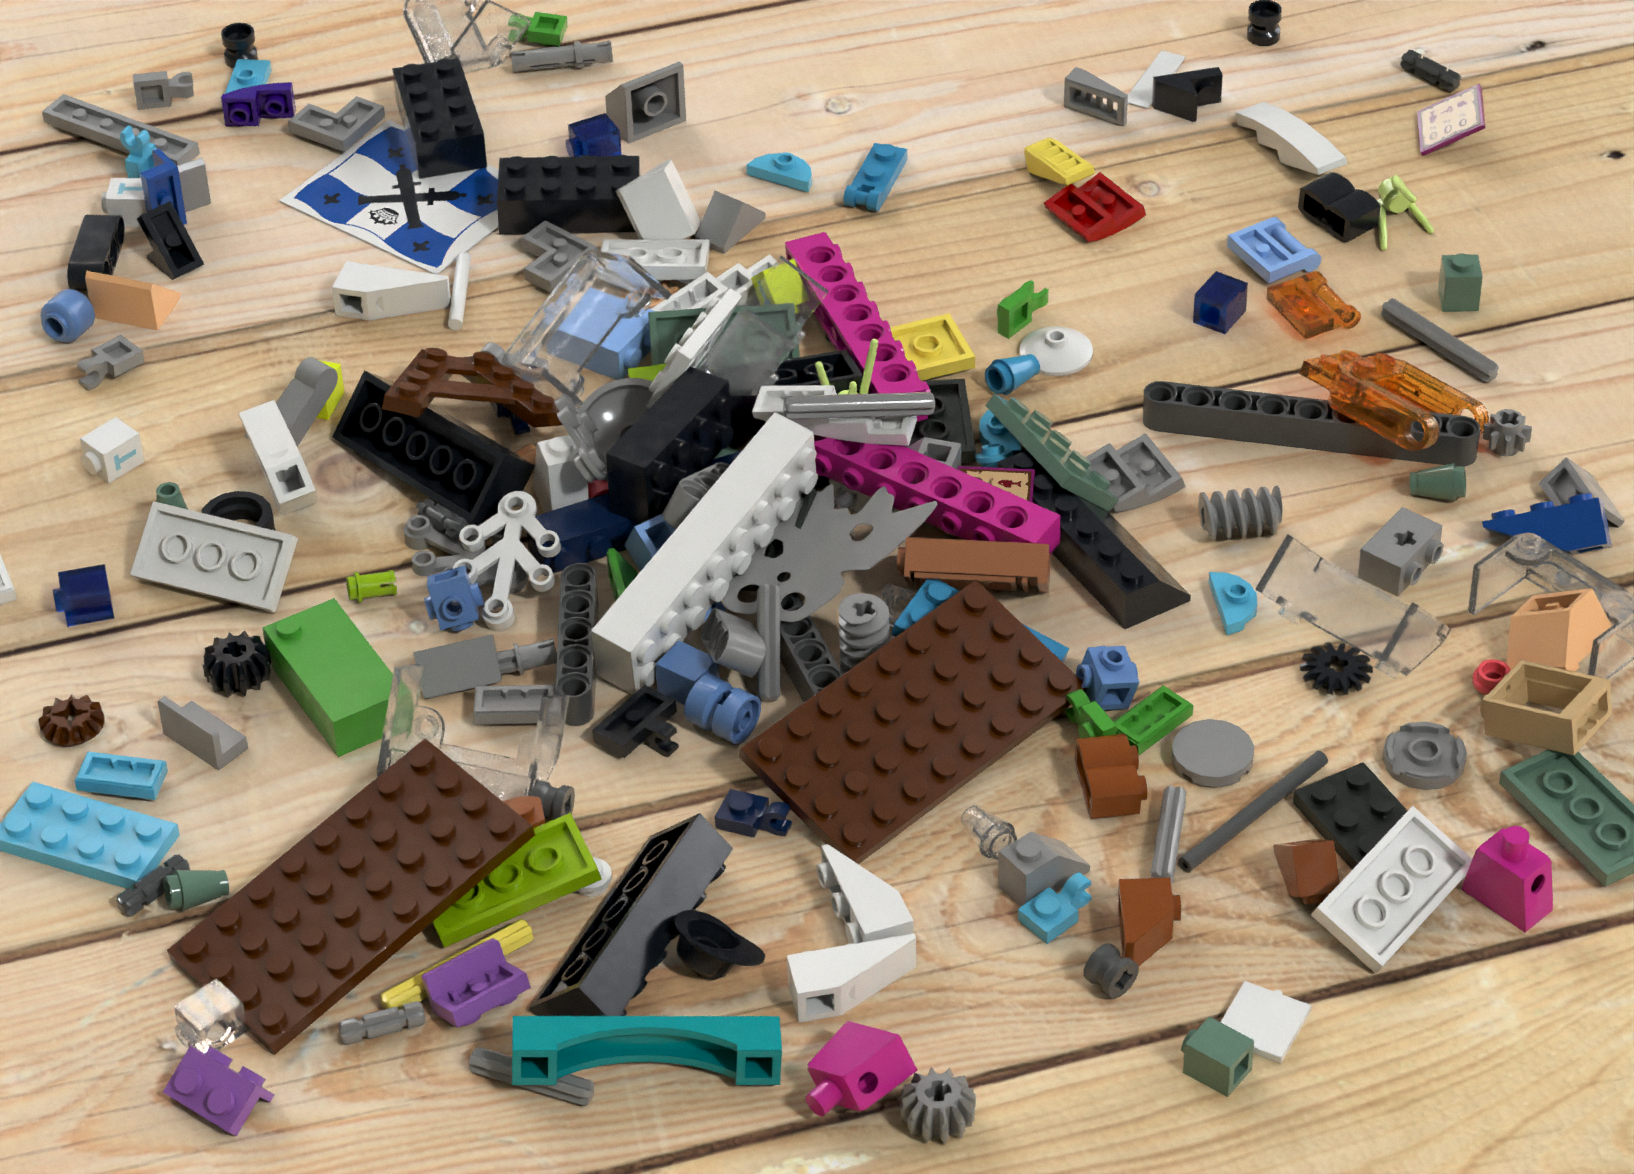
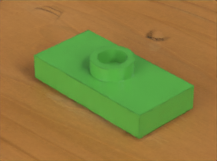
[1114,685,1194,756]

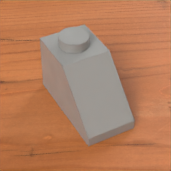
[998,832,1090,906]

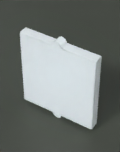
[1221,981,1312,1063]

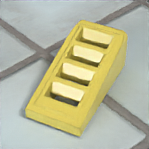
[1024,137,1095,186]

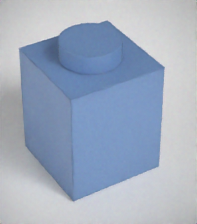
[655,641,721,705]

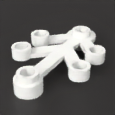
[453,491,561,631]

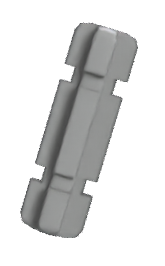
[339,1001,425,1045]

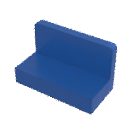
[140,148,187,225]

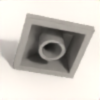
[605,61,686,144]

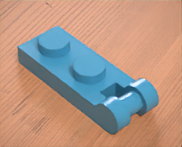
[843,143,907,212]

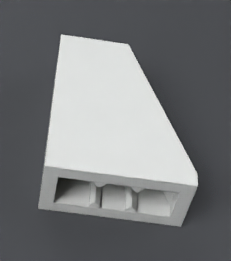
[533,435,589,513]

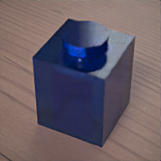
[565,113,622,157]
[1193,271,1248,334]
[53,564,114,627]

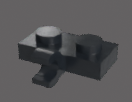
[592,685,679,758]

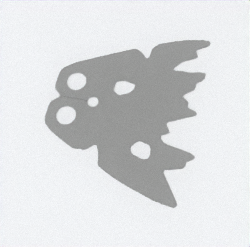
[723,484,938,622]

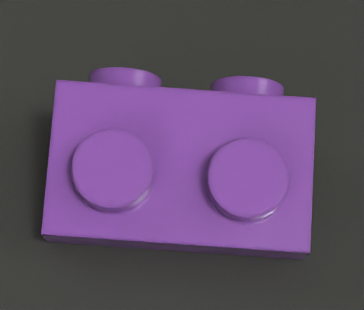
[422,938,531,1027]
[163,1046,275,1136]

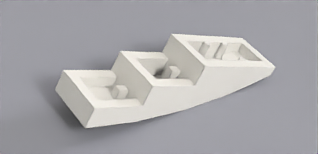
[1235,102,1347,175]
[650,254,781,311]
[752,385,917,446]

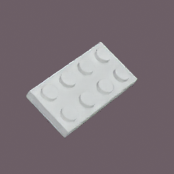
[646,288,742,408]
[130,501,298,613]
[1311,806,1472,974]

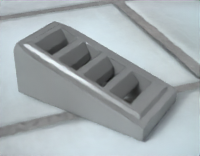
[1064,67,1128,126]

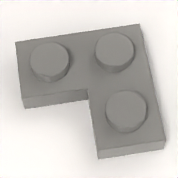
[288,96,385,152]
[521,220,599,293]

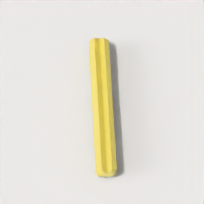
[380,919,534,1010]

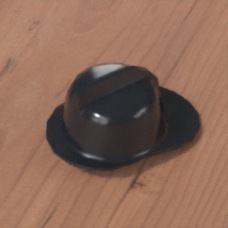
[674,910,766,980]

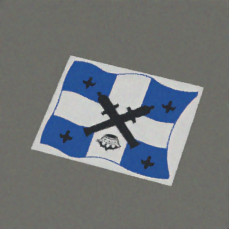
[279,120,499,274]

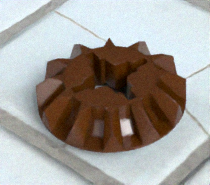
[38,694,105,746]

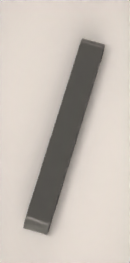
[1142,381,1480,466]

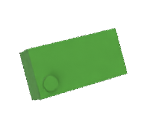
[262,598,411,757]

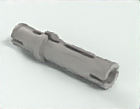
[511,40,613,73]

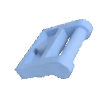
[1227,217,1322,284]

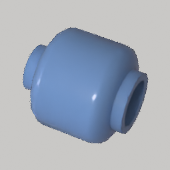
[40,289,95,343]

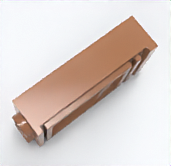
[897,537,1051,593]

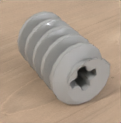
[1198,485,1283,540]
[838,593,890,674]

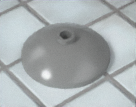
[579,378,654,456]

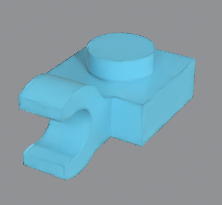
[120,125,156,178]
[1018,872,1092,944]

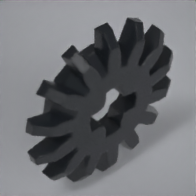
[1300,642,1373,695]

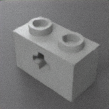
[1358,507,1444,597]

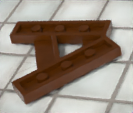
[382,348,563,428]

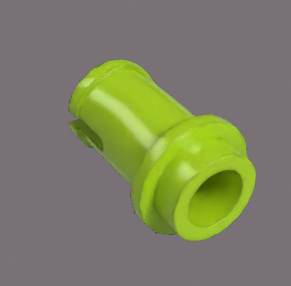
[346,570,397,603]

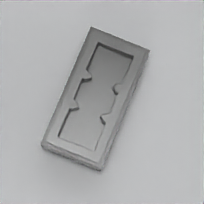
[473,685,557,725]

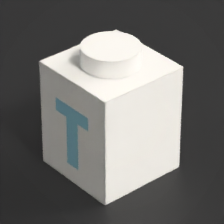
[101,178,147,227]
[80,417,144,483]

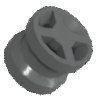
[531,780,575,820]
[1084,943,1139,999]

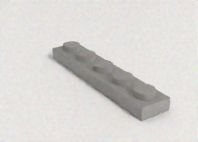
[42,94,200,166]

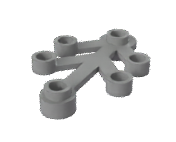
[554,394,608,483]
[404,515,529,594]

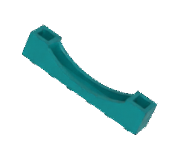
[512,1016,782,1085]

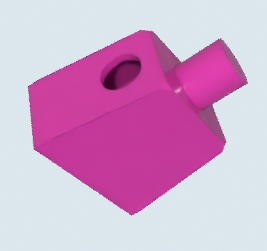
[1462,826,1553,933]
[805,1021,917,1117]

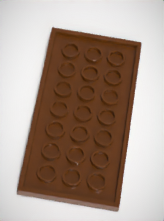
[739,580,1087,864]
[166,738,535,1055]

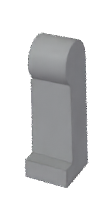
[245,357,338,447]

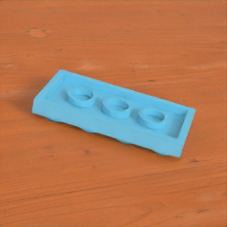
[0,782,180,890]

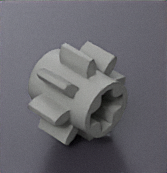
[1483,409,1532,456]

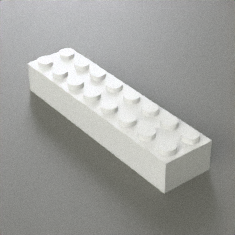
[591,412,818,695]

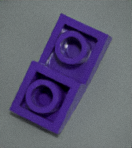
[221,82,296,126]

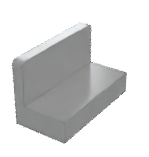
[1539,457,1625,527]
[413,635,502,698]
[157,696,248,771]

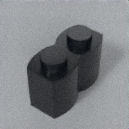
[1298,172,1381,242]

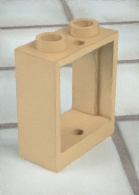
[1480,660,1612,755]

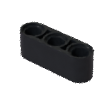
[67,214,125,290]

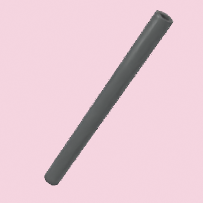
[1178,751,1328,873]

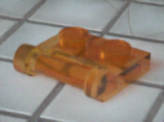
[1266,271,1361,339]

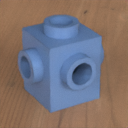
[424,565,484,631]
[1076,646,1140,710]

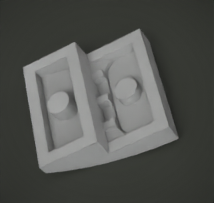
[1086,433,1186,512]

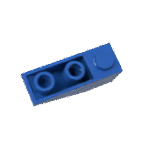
[1482,493,1612,555]

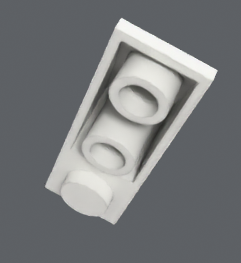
[332,261,451,321]
[239,400,317,516]
[817,844,914,944]
[787,933,916,1023]

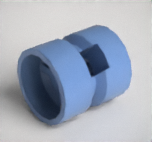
[684,674,761,745]

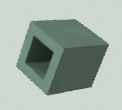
[1438,253,1483,312]
[1181,1016,1254,1097]

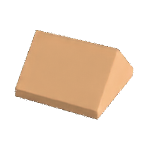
[85,271,181,331]

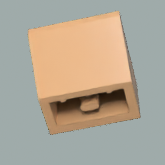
[1507,588,1613,672]

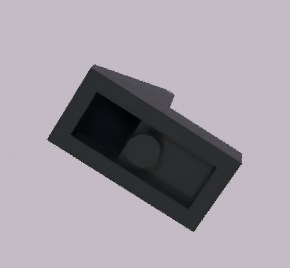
[1152,67,1223,122]
[137,201,204,280]

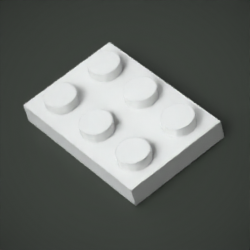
[597,239,710,284]

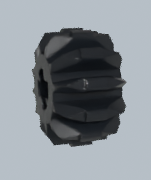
[203,631,272,697]

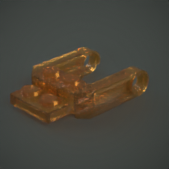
[1299,350,1489,451]

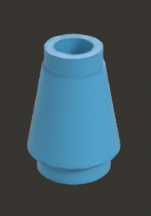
[985,354,1040,395]

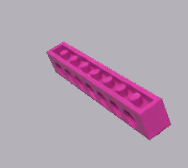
[785,232,930,422]
[814,435,1060,554]

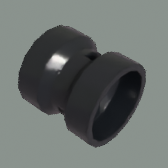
[1247,0,1282,46]
[221,23,258,69]

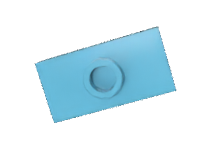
[225,59,271,93]
[75,751,168,800]

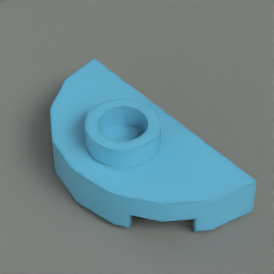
[746,152,812,192]
[979,410,1021,455]
[1208,572,1257,635]

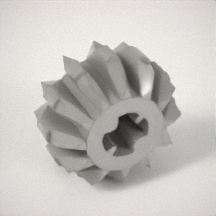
[900,1067,976,1144]

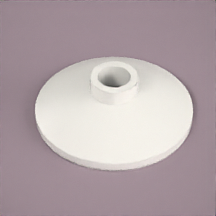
[1020,326,1093,376]

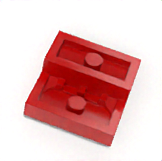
[1044,172,1146,242]

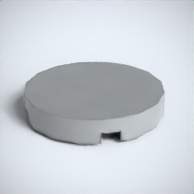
[1171,719,1254,787]
[1383,722,1467,790]

